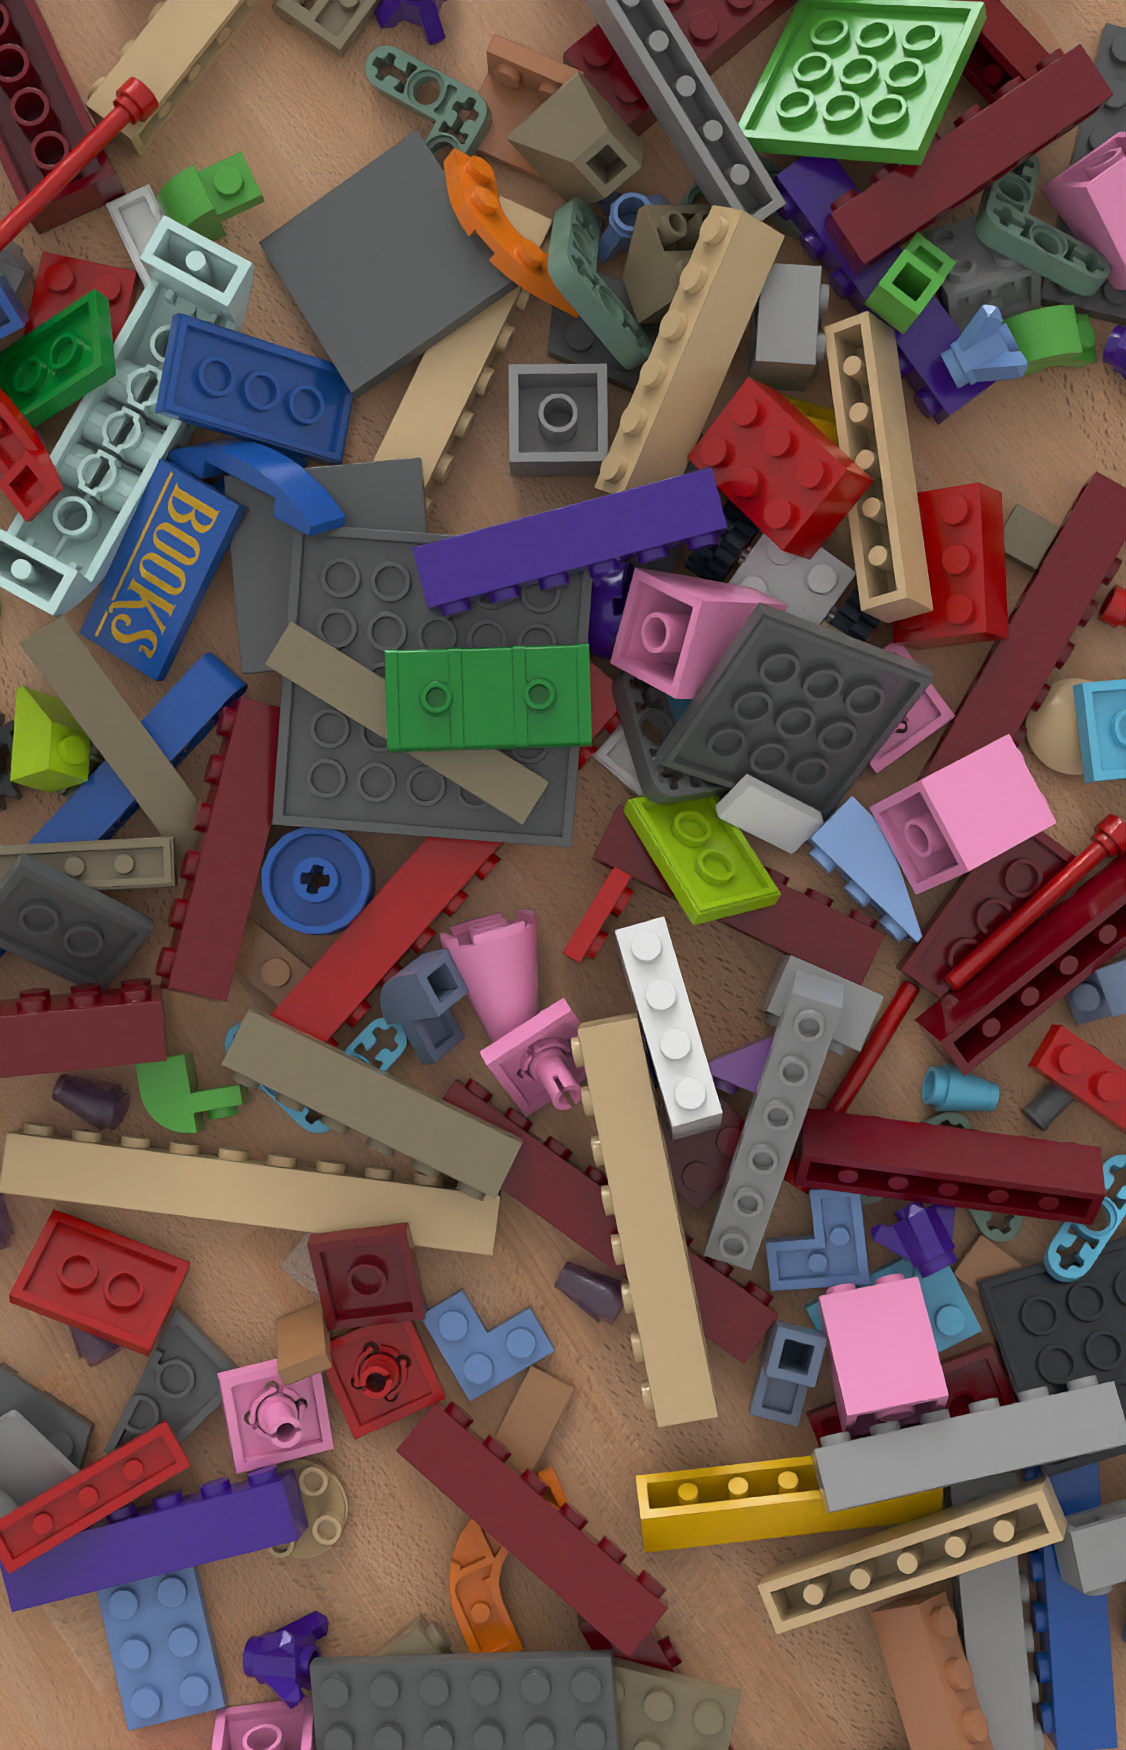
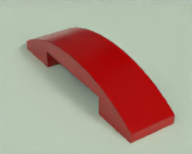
[0,388,63,522]

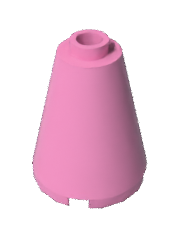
[439,909,539,1043]

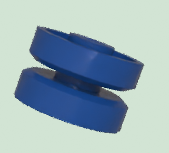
[261,827,376,935]

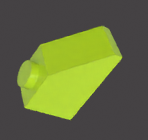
[10,686,91,793]

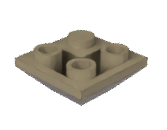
[507,71,645,204]
[622,205,712,324]

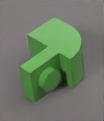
[157,152,264,242]
[864,232,957,334]
[1001,305,1097,379]
[135,1052,250,1133]

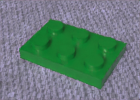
[0,289,116,429]

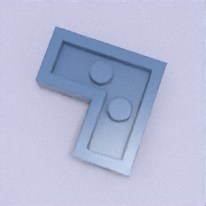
[765,1188,870,1291]
[422,1288,555,1401]

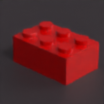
[687,377,874,560]
[892,482,1009,650]

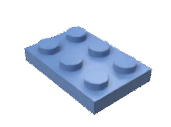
[97,1566,228,1731]

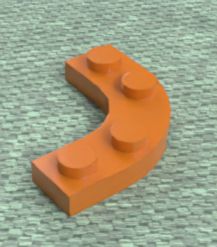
[443,148,579,318]
[449,1466,570,1653]

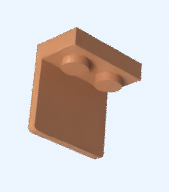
[458,33,584,181]

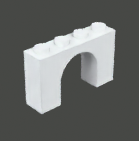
[615,916,723,1140]

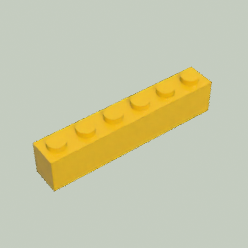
[636,1456,943,1553]

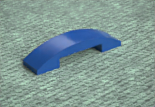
[168,438,346,536]

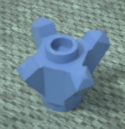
[597,191,671,264]
[940,305,1029,389]

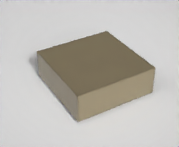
[1004,504,1060,572]

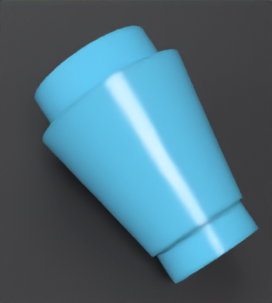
[922,1063,999,1112]

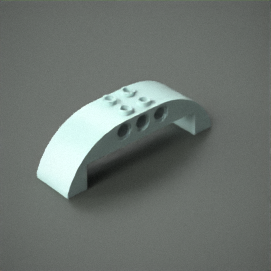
[0,215,254,617]

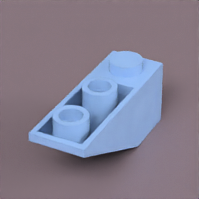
[805,796,922,943]

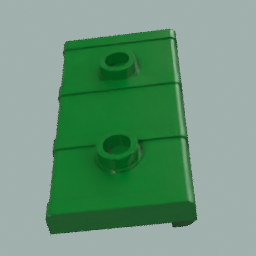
[385,643,592,753]

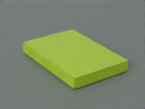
[623,782,781,925]

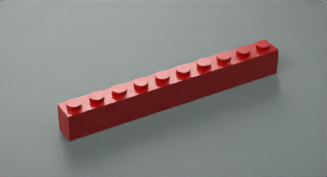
[270,661,621,1048]

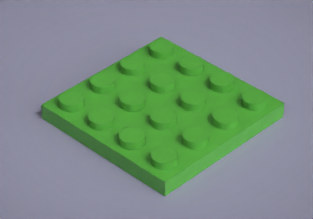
[738,0,987,166]

